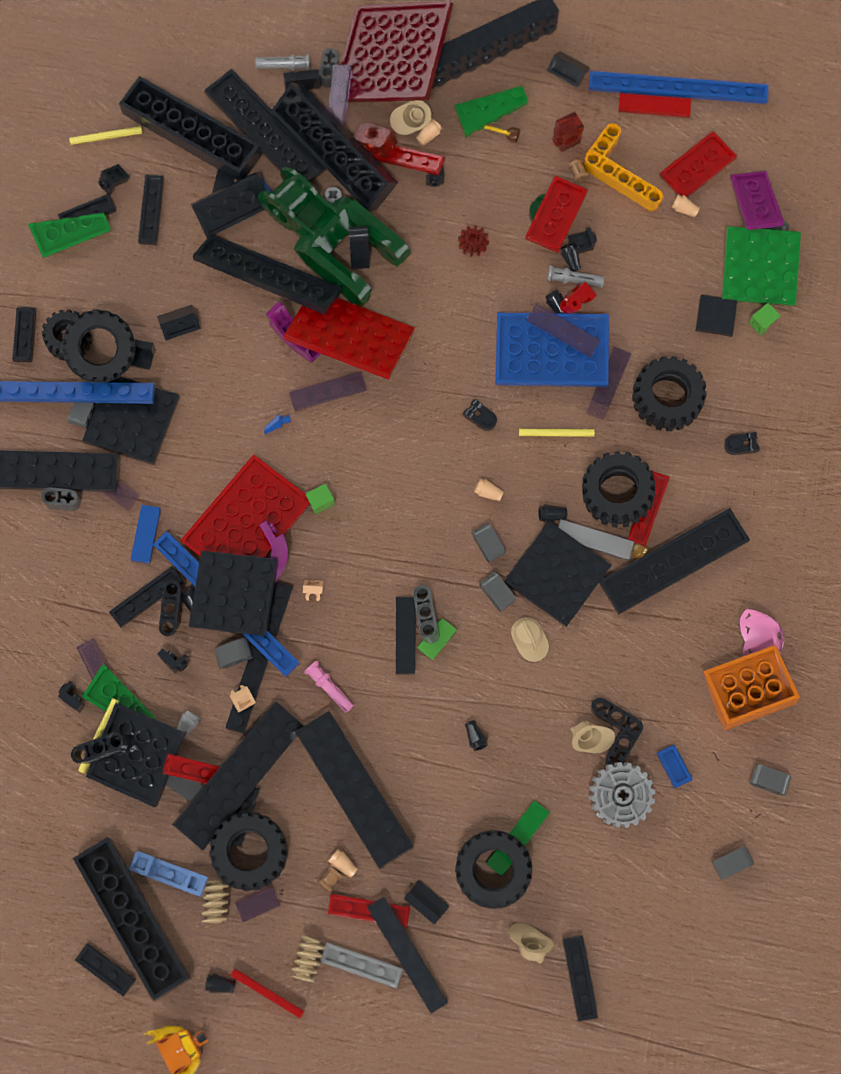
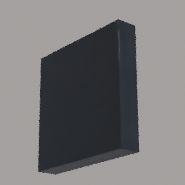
[695,295,737,337]

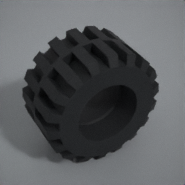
[42,309,92,361]

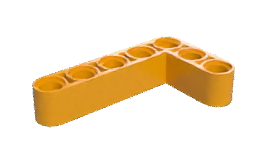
[583,123,663,211]

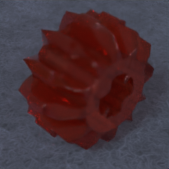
[458,225,489,257]

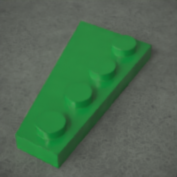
[454,86,528,139]
[28,213,111,259]
[81,664,157,719]

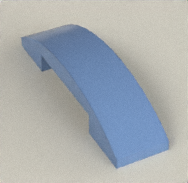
[129,851,208,897]

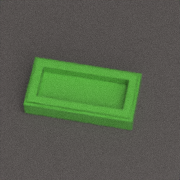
[417,618,457,661]

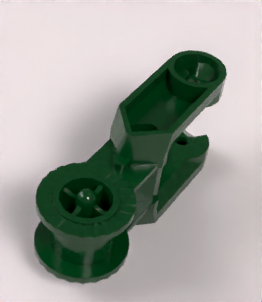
[258,167,411,308]

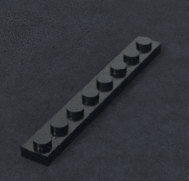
[225,582,293,734]

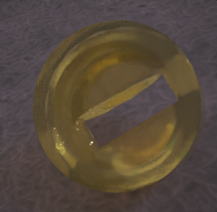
[632,543,649,559]

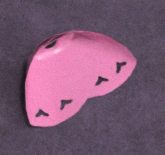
[740,609,784,656]

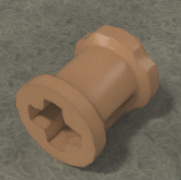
[568,159,590,183]
[316,866,343,893]

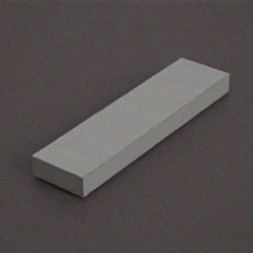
[558,520,634,561]
[320,942,403,989]

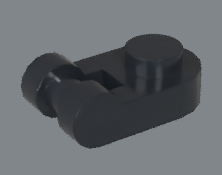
[462,399,497,431]
[724,432,760,455]

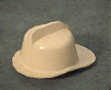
[390,101,432,135]
[511,617,549,662]
[571,721,615,753]
[509,923,553,963]

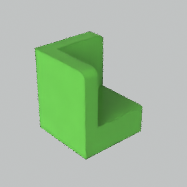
[749,303,780,336]
[306,484,335,515]

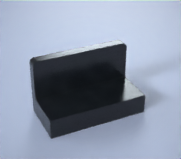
[546,51,590,87]
[283,69,321,90]
[157,305,201,341]
[115,339,156,370]
[404,881,449,925]

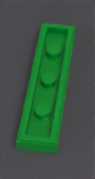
[486,800,550,877]

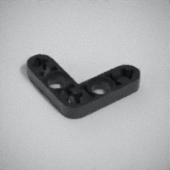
[591,698,643,766]

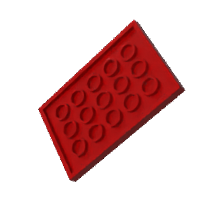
[284,298,415,380]
[180,454,310,558]

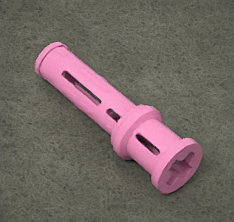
[304,661,355,714]

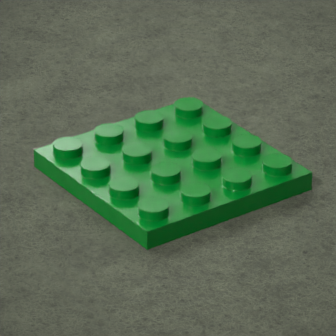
[721,226,801,306]

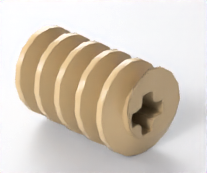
[201,881,229,923]
[291,936,325,982]

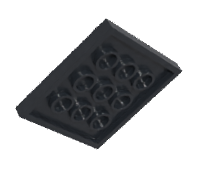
[82,376,180,465]
[504,521,611,627]
[188,551,278,637]
[86,703,187,807]

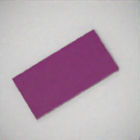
[730,171,784,230]

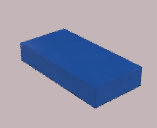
[656,745,693,789]

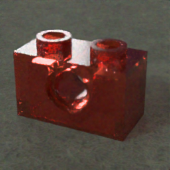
[552,112,584,152]
[353,122,398,158]

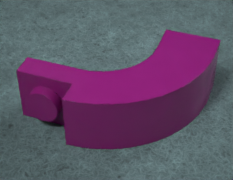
[265,302,320,363]
[259,521,288,582]

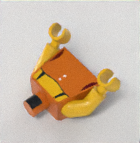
[143,1026,208,1074]

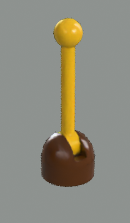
[484,125,520,143]

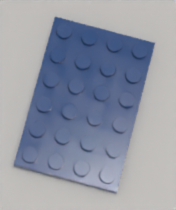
[495,313,609,387]

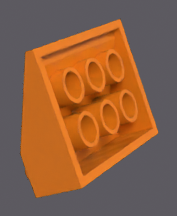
[703,645,800,731]

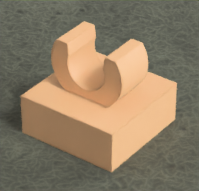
[303,580,324,601]
[230,685,256,713]

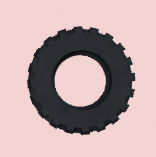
[61,309,135,383]
[632,356,707,431]
[582,451,656,528]
[209,812,288,891]
[455,830,532,909]

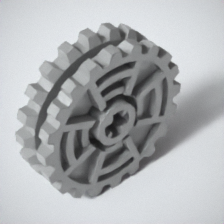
[588,762,656,828]

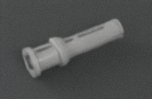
[256,54,310,71]
[547,265,604,288]

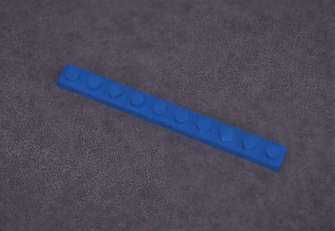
[589,71,768,104]
[0,381,155,404]
[153,531,300,677]

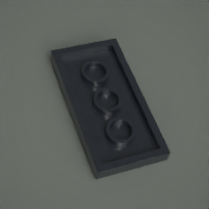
[190,172,265,238]

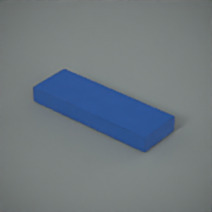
[130,505,161,564]

